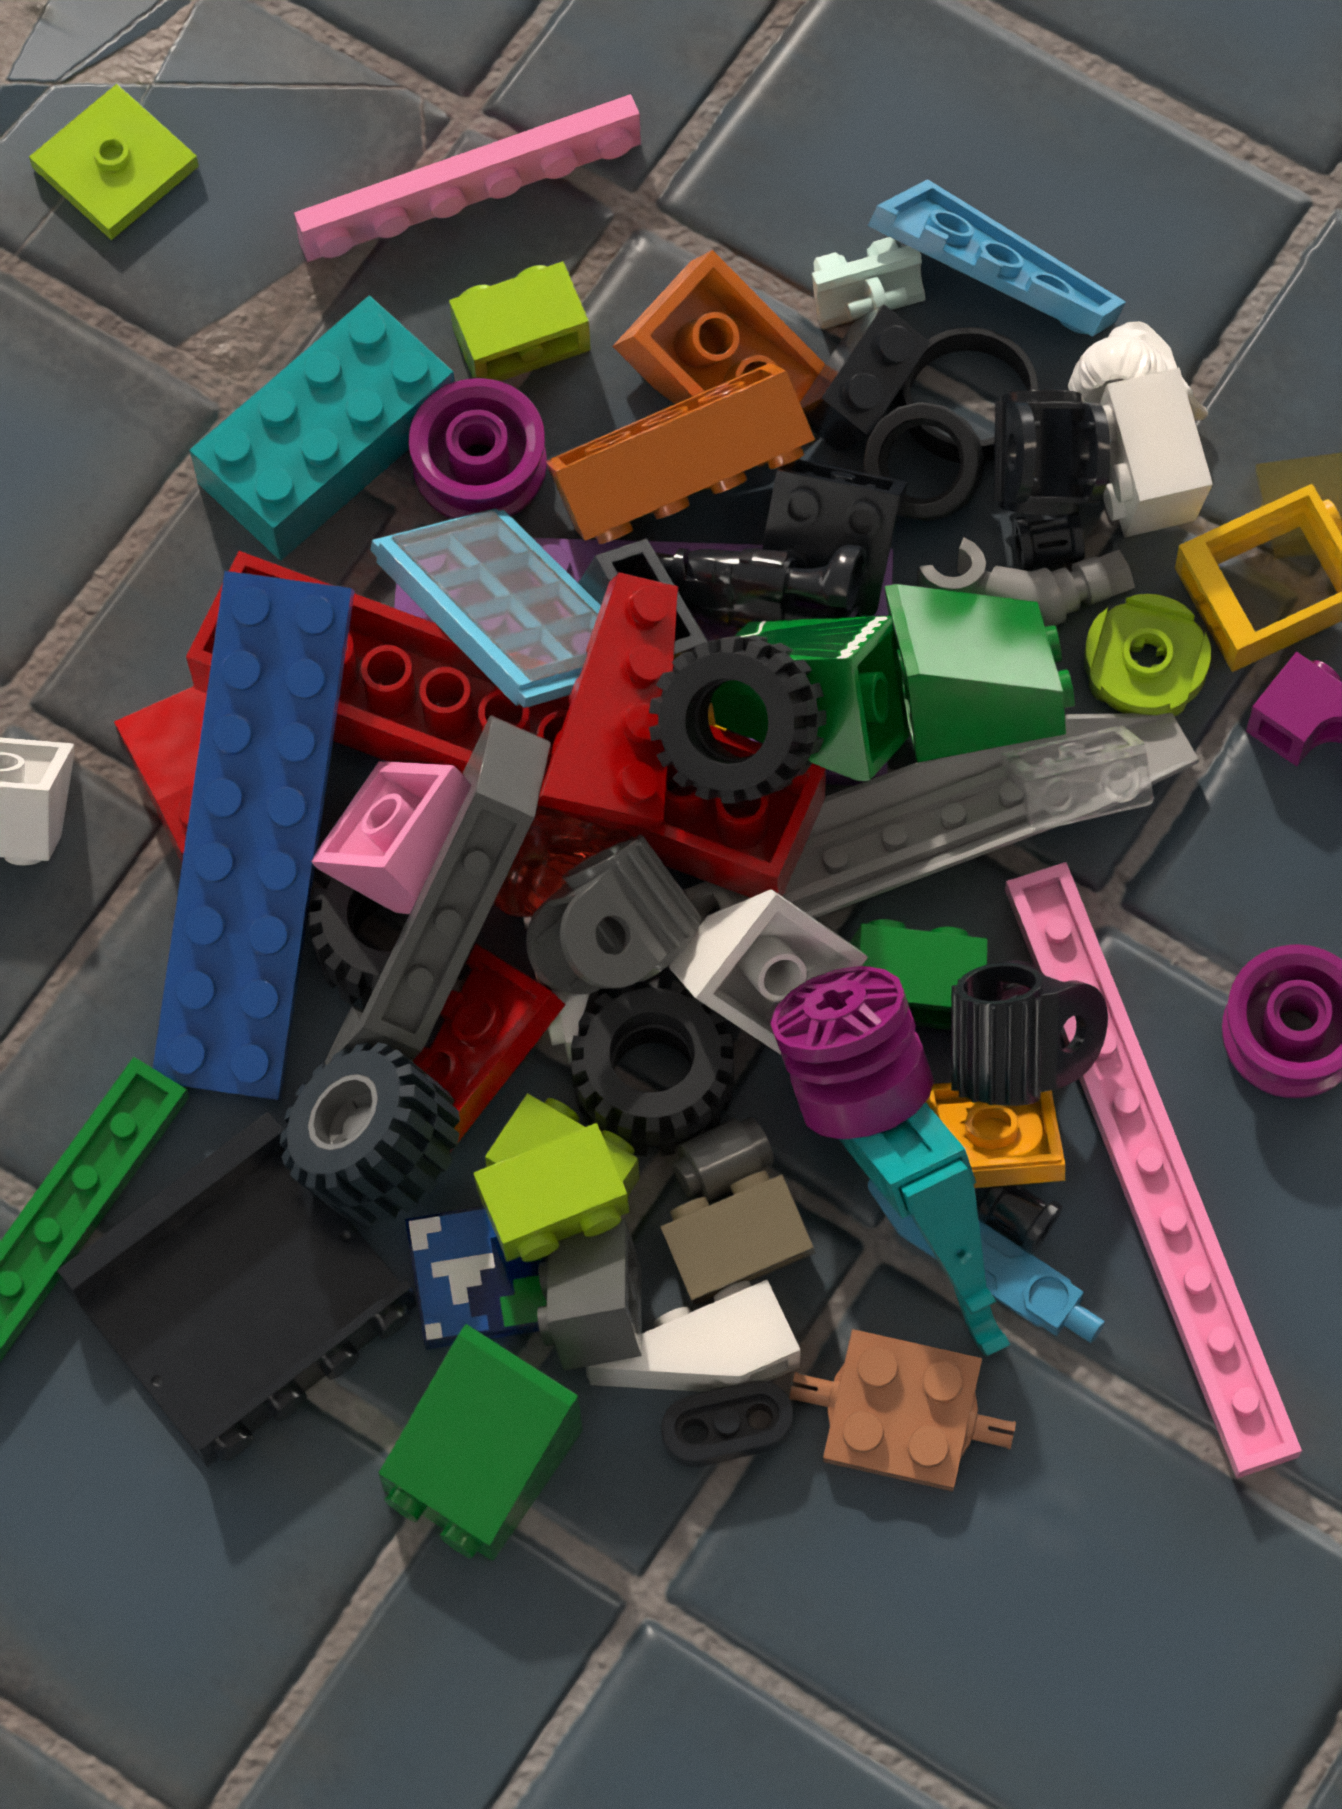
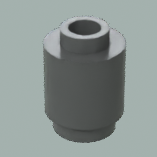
[672,1117,774,1202]

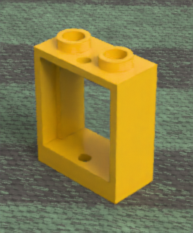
[1175,484,1342,672]

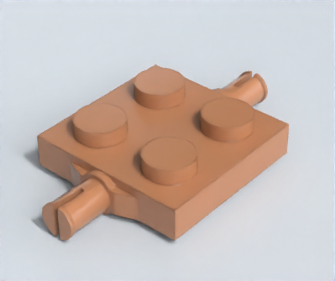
[789,1329,1016,1491]

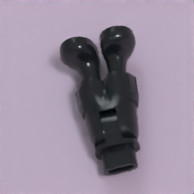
[655,545,866,632]

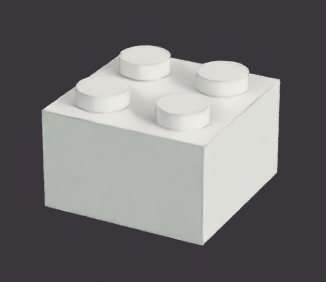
[1100,368,1213,538]

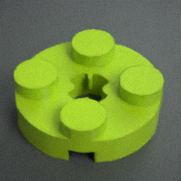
[1084,594,1211,717]

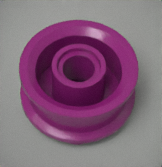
[409,378,547,519]
[1222,944,1342,1098]

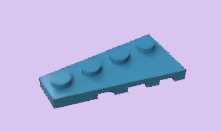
[868,179,1126,337]

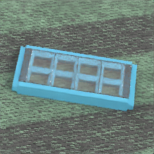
[370,508,601,708]

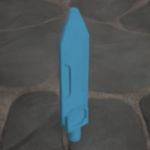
[868,1179,1105,1343]

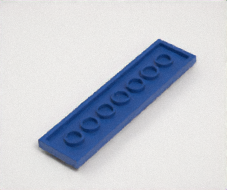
[153,571,354,1100]

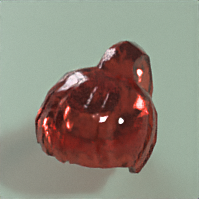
[494,805,631,918]

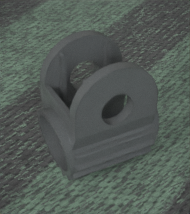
[526,834,703,995]

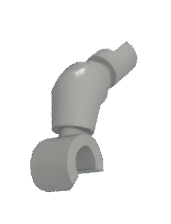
[917,538,1135,626]

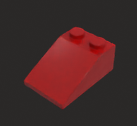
[114,686,207,863]

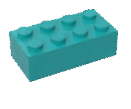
[189,295,455,561]

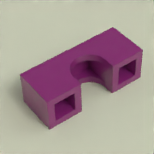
[1246,651,1342,766]

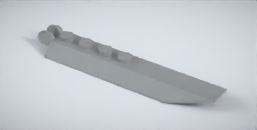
[684,713,1199,928]

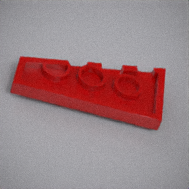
[537,573,678,830]
[413,944,566,1154]

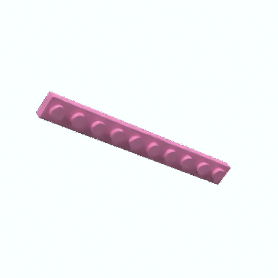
[1005,862,1302,1479]

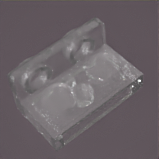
[1002,725,1153,831]

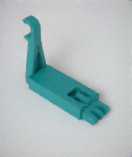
[839,1102,1010,1356]

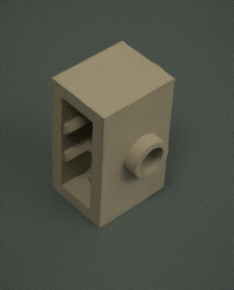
[661,1171,816,1305]

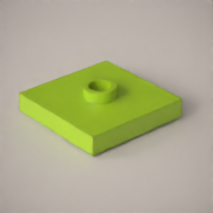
[29,84,199,240]

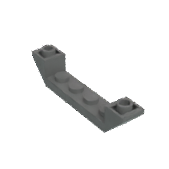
[325,715,551,1065]

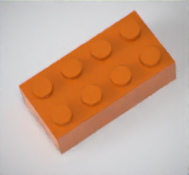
[545,363,815,544]

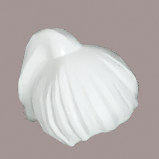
[1068,321,1208,421]

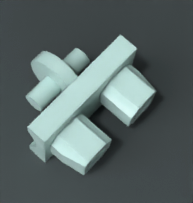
[812,237,926,330]

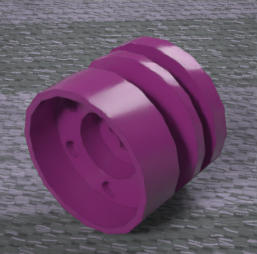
[770,966,934,1139]

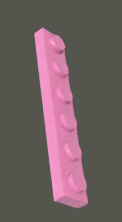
[294,94,641,262]

